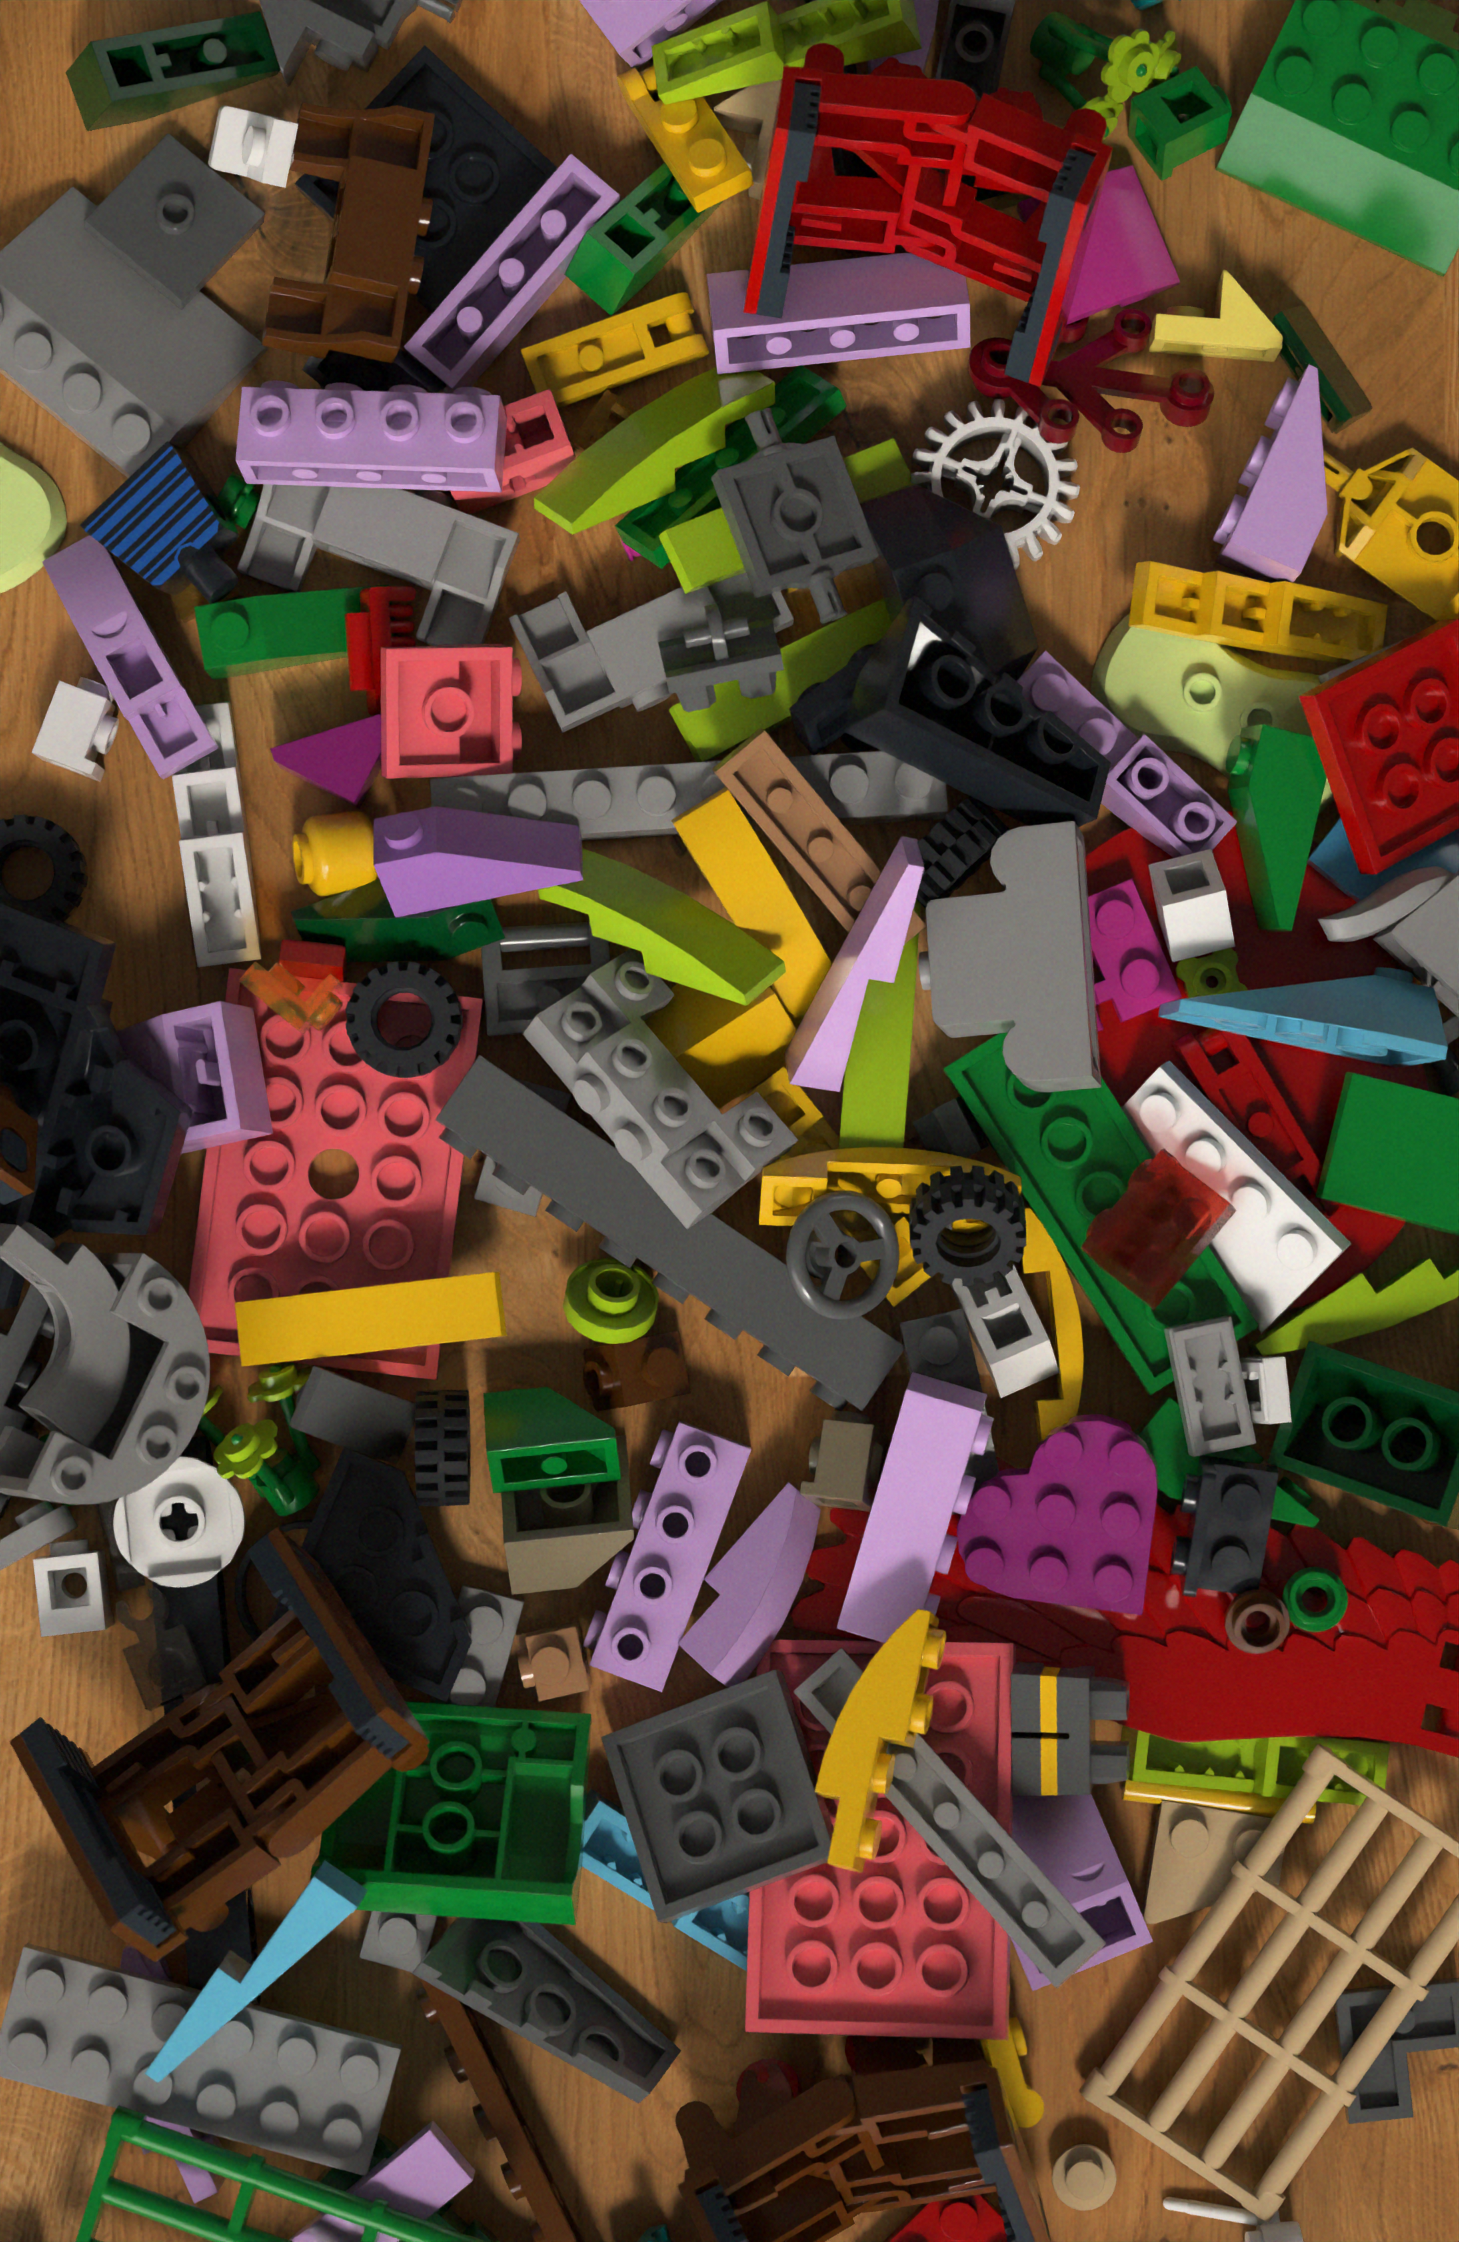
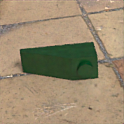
[66,11,281,131]
[291,879,505,962]

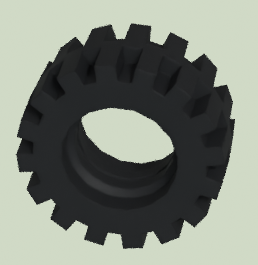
[0,814,88,922]
[346,961,463,1078]
[909,1165,1026,1286]
[415,1390,471,1506]

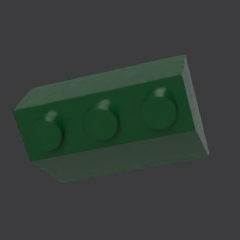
[1267,1341,1459,1530]

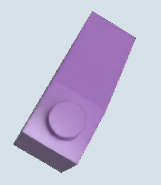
[373,806,583,918]

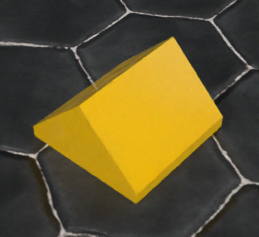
[644,984,797,1110]

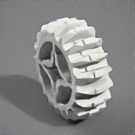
[911,399,1080,570]

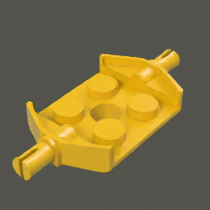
[1323,447,1459,622]

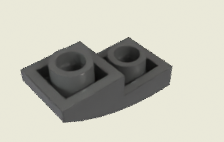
[289,1366,416,1465]

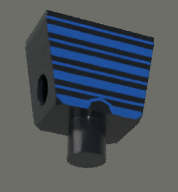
[80,441,239,604]

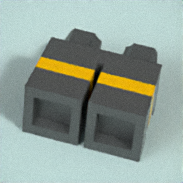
[1011,1661,1130,1796]

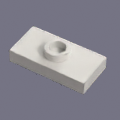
[1239,1356,1292,1424]

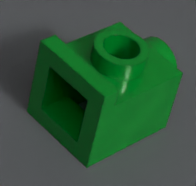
[1128,66,1232,181]

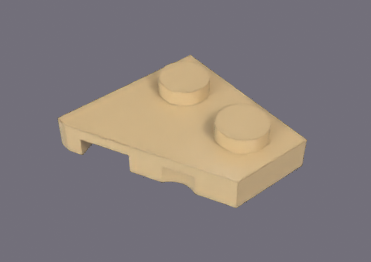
[1141,1800,1285,1924]

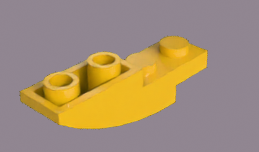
[815,1609,946,1873]

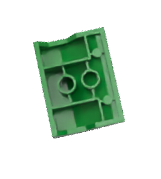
[310,1701,592,1925]

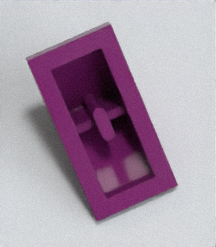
[270,714,381,809]

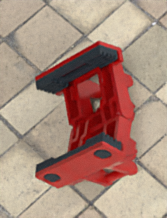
[743,43,1113,387]

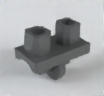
[658,603,784,712]

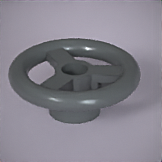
[786,1190,900,1320]

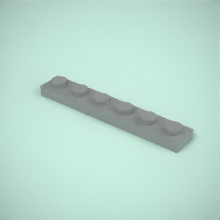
[359,1583,525,1972]
[793,1648,1107,1988]

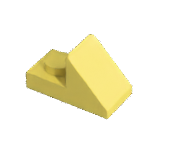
[1148,269,1283,362]

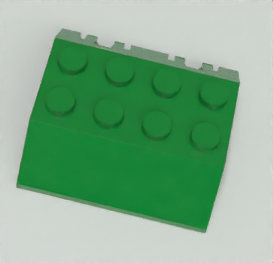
[1215,0,1459,277]

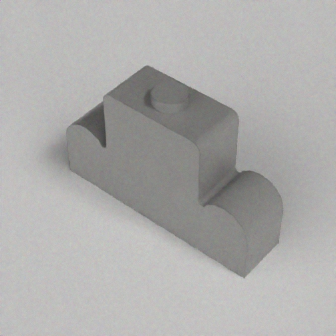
[919,821,1102,1092]

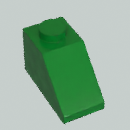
[483,1387,621,1493]

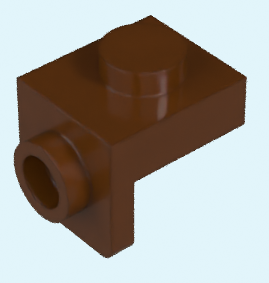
[583,1331,691,1411]

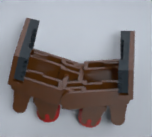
[675,2036,1052,2242]

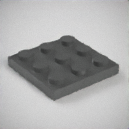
[601,1669,834,1923]

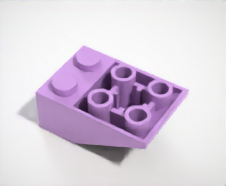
[1213,364,1327,583]
[117,1001,273,1154]
[1010,1793,1153,1991]

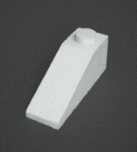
[945,1223,1060,1398]

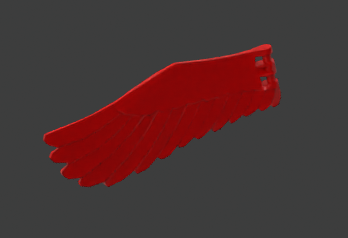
[791,1457,1459,1758]

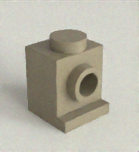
[800,1411,888,1512]

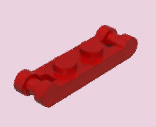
[1173,1028,1344,1219]

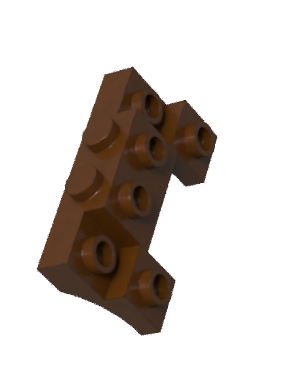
[261,102,435,363]

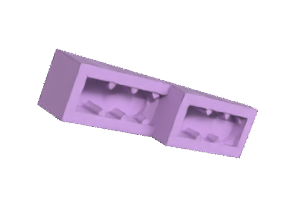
[784,836,924,1092]

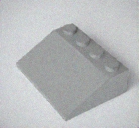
[0,187,268,478]

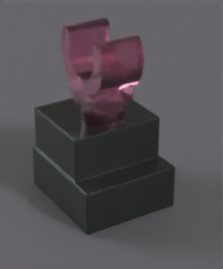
[903,1096,989,1158]

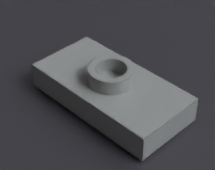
[1164,1316,1256,1457]

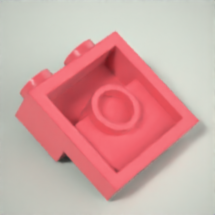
[381,644,522,778]

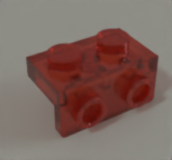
[1081,1149,1236,1310]

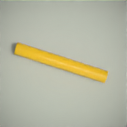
[1122,1779,1316,1824]

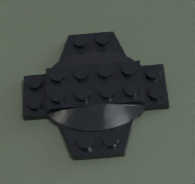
[0,900,193,1309]

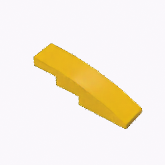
[1128,561,1388,664]
[234,1271,507,1367]

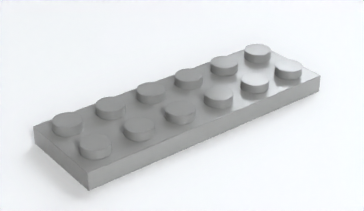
[0,1943,402,2176]

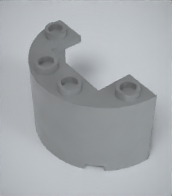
[0,1253,210,1504]

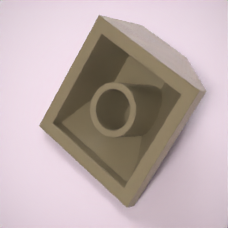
[501,1435,634,1595]

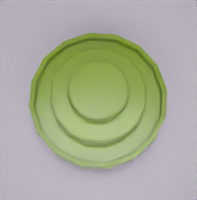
[563,1258,659,1344]

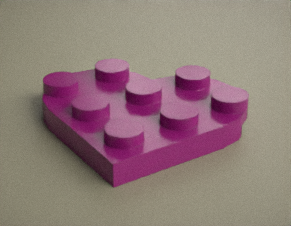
[957,1414,1158,1615]

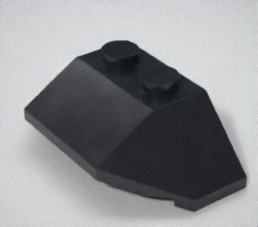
[860,484,1039,681]

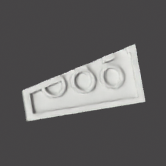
[1122,1061,1351,1333]

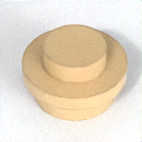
[1051,2144,1116,2211]

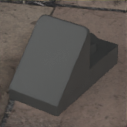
[259,0,379,87]

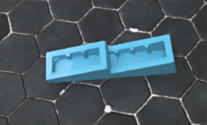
[582,1789,749,1971]
[145,1860,368,2083]

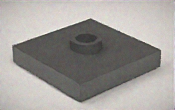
[84,133,265,310]

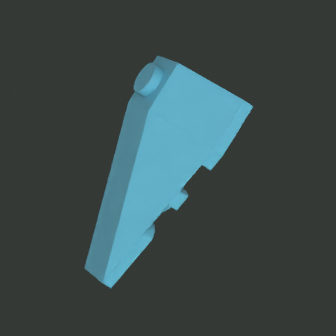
[1158,967,1448,1068]

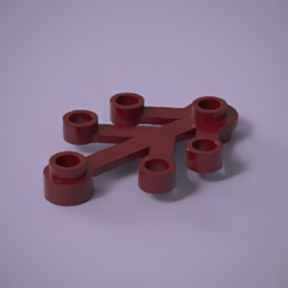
[968,309,1214,453]

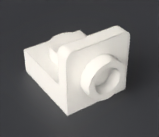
[208,105,298,188]

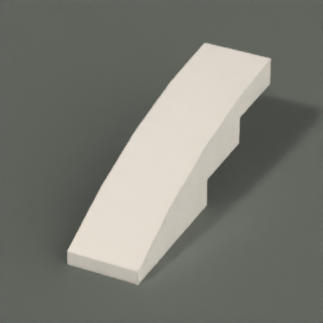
[172,701,262,967]

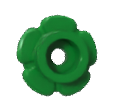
[217,472,261,529]

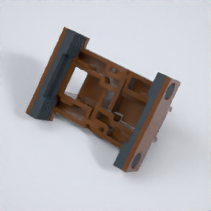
[10,1527,429,1962]

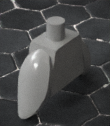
[1318,866,1459,1018]

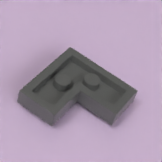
[1334,1978,1459,2124]

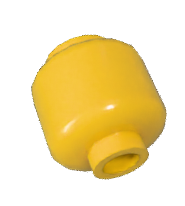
[292,811,378,898]

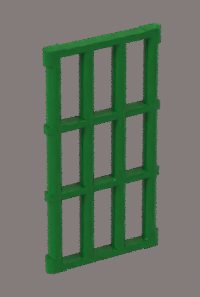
[75,2105,502,2242]

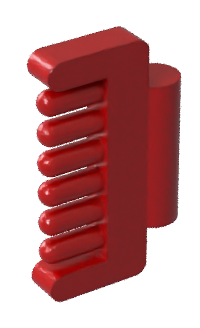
[345,586,416,716]

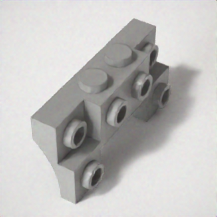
[237,484,520,646]
[508,572,794,733]
[523,948,798,1229]

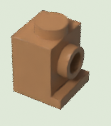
[516,1621,592,1701]

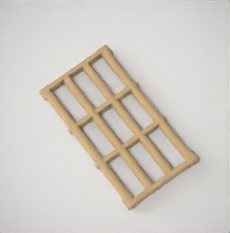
[1079,1744,1459,2222]

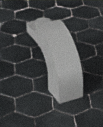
[0,1222,130,1448]

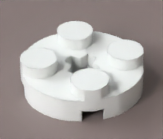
[113,1456,245,1587]

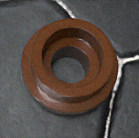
[1224,1589,1290,1654]

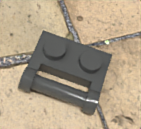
[481,916,611,1037]

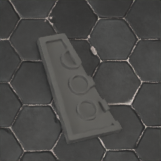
[412,1917,682,2104]

